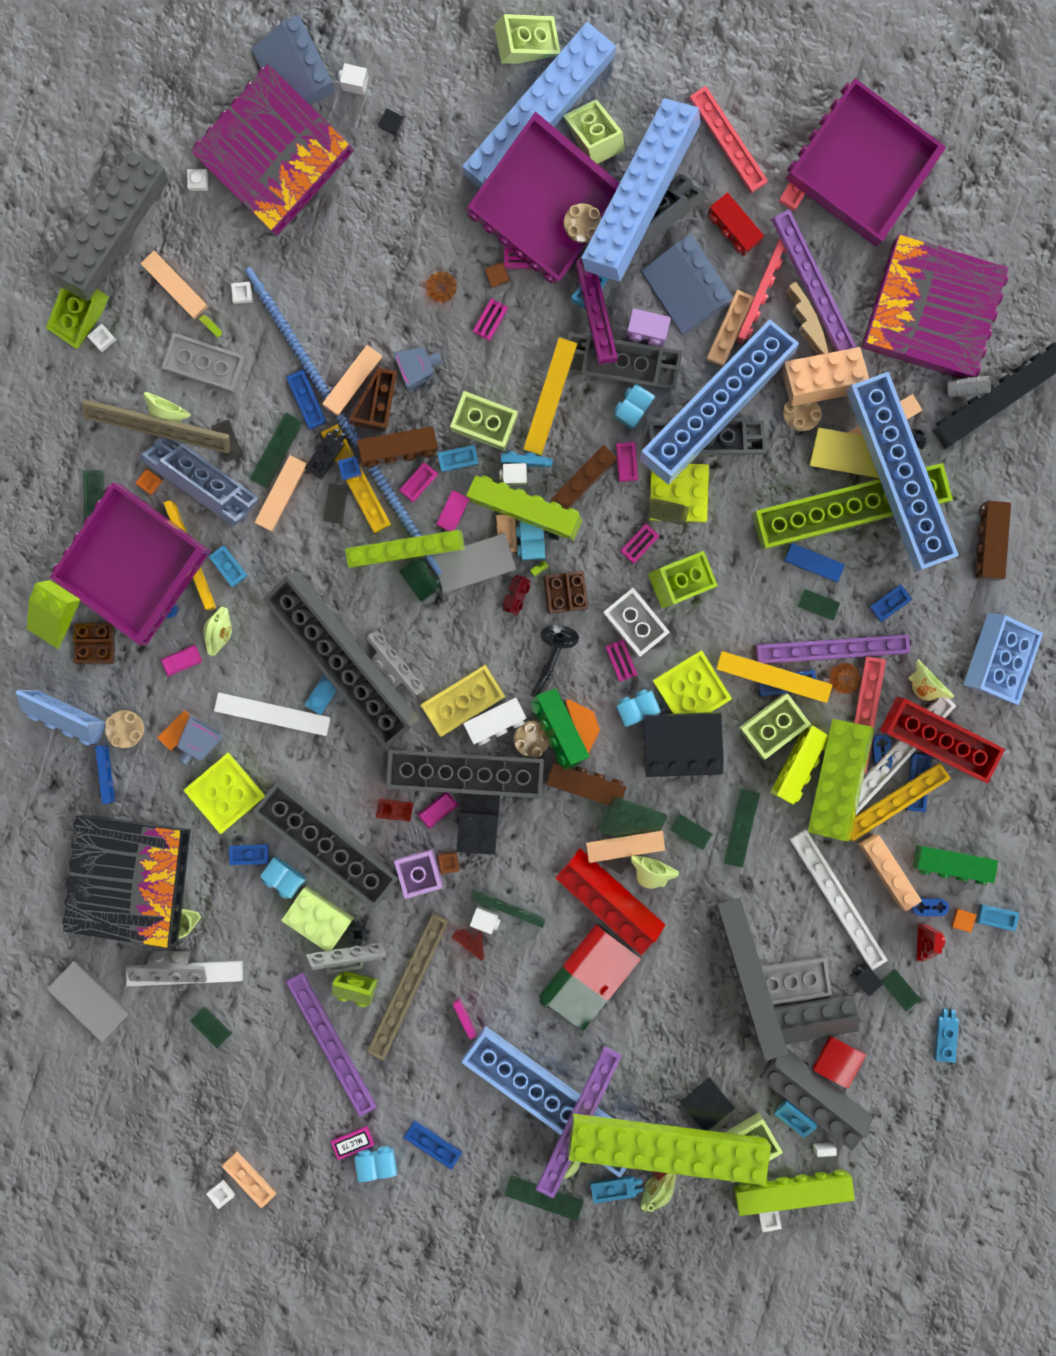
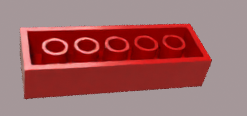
[879,696,1005,784]

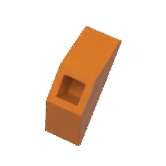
[565,700,600,753]

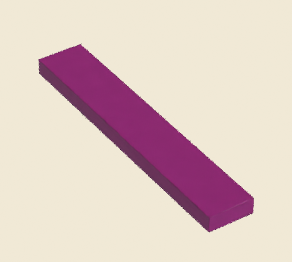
[575,258,618,365]

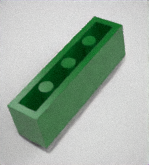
[530,688,590,770]
[913,845,998,886]

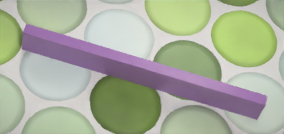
[771,209,857,352]
[755,634,910,664]
[286,972,377,1117]
[536,1046,622,1198]

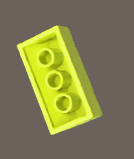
[770,726,828,805]

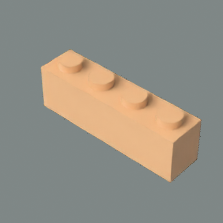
[858,834,922,912]

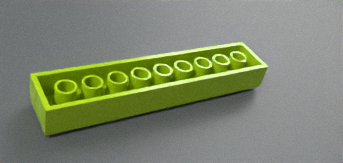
[752,463,953,551]
[567,1114,771,1185]

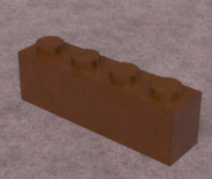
[357,426,438,469]
[550,445,617,510]
[974,500,1011,581]
[546,762,627,809]

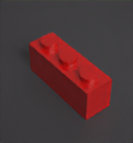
[707,192,764,256]

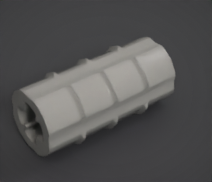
[948,375,991,397]

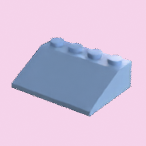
[963,613,1043,705]
[15,690,105,746]

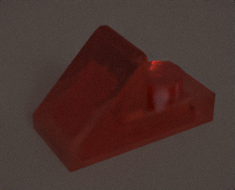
[376,798,413,822]
[452,928,485,961]

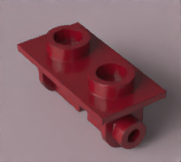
[502,575,531,616]

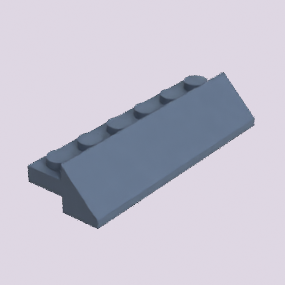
[140,437,259,526]

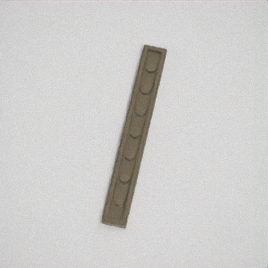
[81,399,231,454]
[366,912,450,1061]

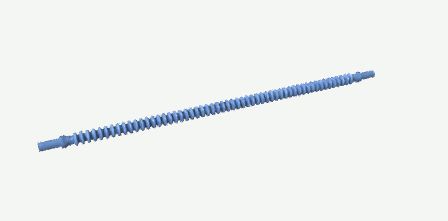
[245,267,442,576]

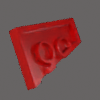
[916,923,945,962]

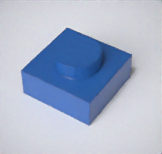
[337,456,362,481]

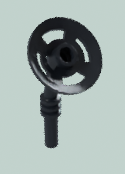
[530,625,579,698]

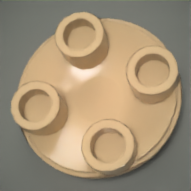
[564,203,601,243]
[783,401,822,431]
[105,710,144,748]
[513,721,549,758]

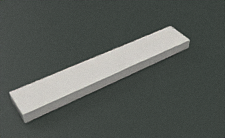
[214,693,331,736]
[126,961,243,986]

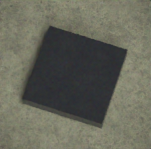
[680,1077,735,1131]

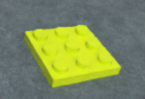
[649,464,709,523]
[652,650,732,714]
[183,753,265,834]

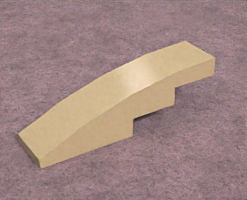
[786,281,828,355]

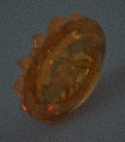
[426,271,457,303]
[830,663,862,694]

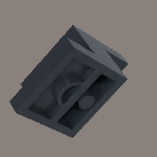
[456,793,500,855]

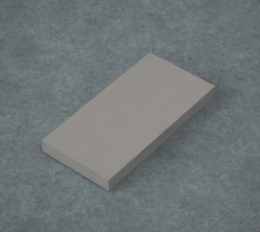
[161,333,246,393]
[433,533,517,594]
[761,956,832,1005]
[47,960,130,1042]

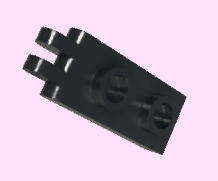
[305,428,346,480]

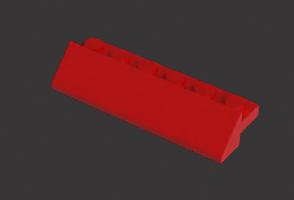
[555,848,666,956]

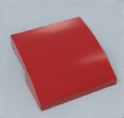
[812,1035,866,1089]

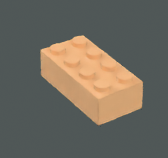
[782,347,869,406]

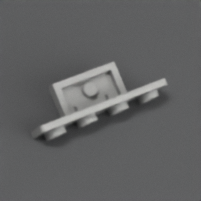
[366,630,425,697]
[306,943,386,975]
[126,951,207,983]

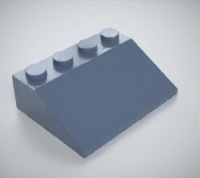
[251,14,336,105]
[641,234,733,335]

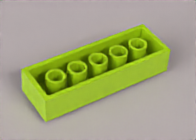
[808,719,875,841]

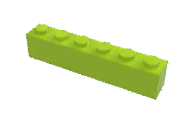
[466,475,583,541]
[345,530,465,568]
[733,1169,855,1216]

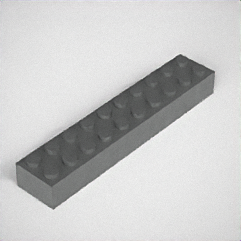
[263,571,420,748]

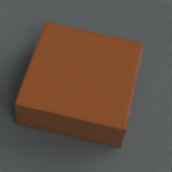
[485,262,509,288]
[438,852,460,874]

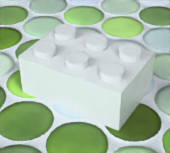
[602,588,670,658]
[463,698,526,746]

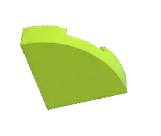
[199,315,223,338]
[530,561,549,578]

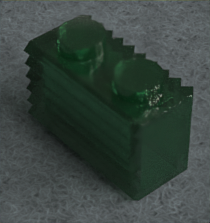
[399,558,441,603]

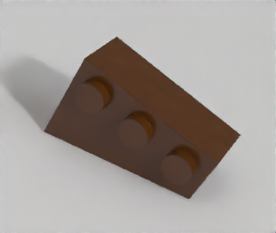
[347,367,397,432]

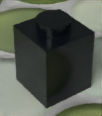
[850,963,884,997]

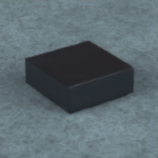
[378,108,404,136]

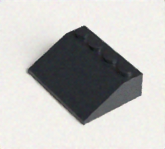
[643,712,724,777]

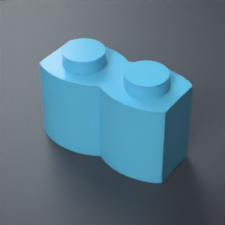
[613,384,655,431]
[516,521,545,561]
[616,689,661,727]
[260,856,307,899]
[355,1146,397,1182]

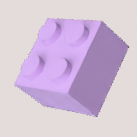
[625,308,671,347]
[394,849,443,899]

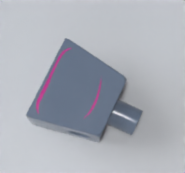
[394,347,442,392]
[177,715,222,765]

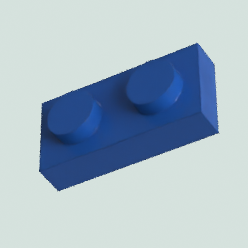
[869,584,913,622]
[229,844,270,865]

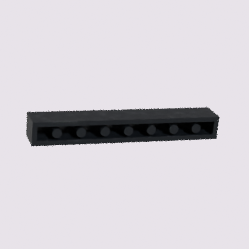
[932,342,1056,449]

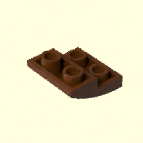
[543,571,588,614]
[73,623,115,664]

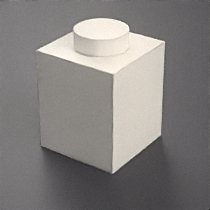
[338,63,369,95]
[499,463,527,486]
[470,905,501,934]

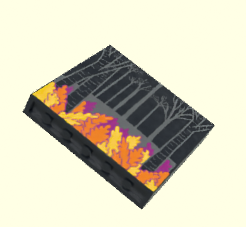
[62,815,191,948]

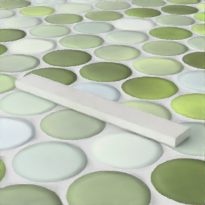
[856,697,956,815]
[789,829,888,970]

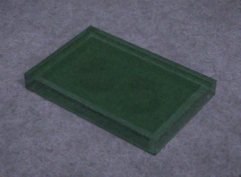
[598,796,667,838]

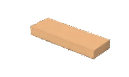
[222,1151,276,1208]

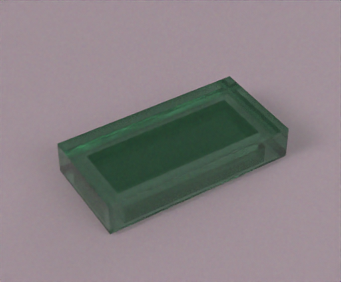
[797,589,841,621]
[670,814,713,850]
[881,969,921,1012]
[190,1006,232,1048]

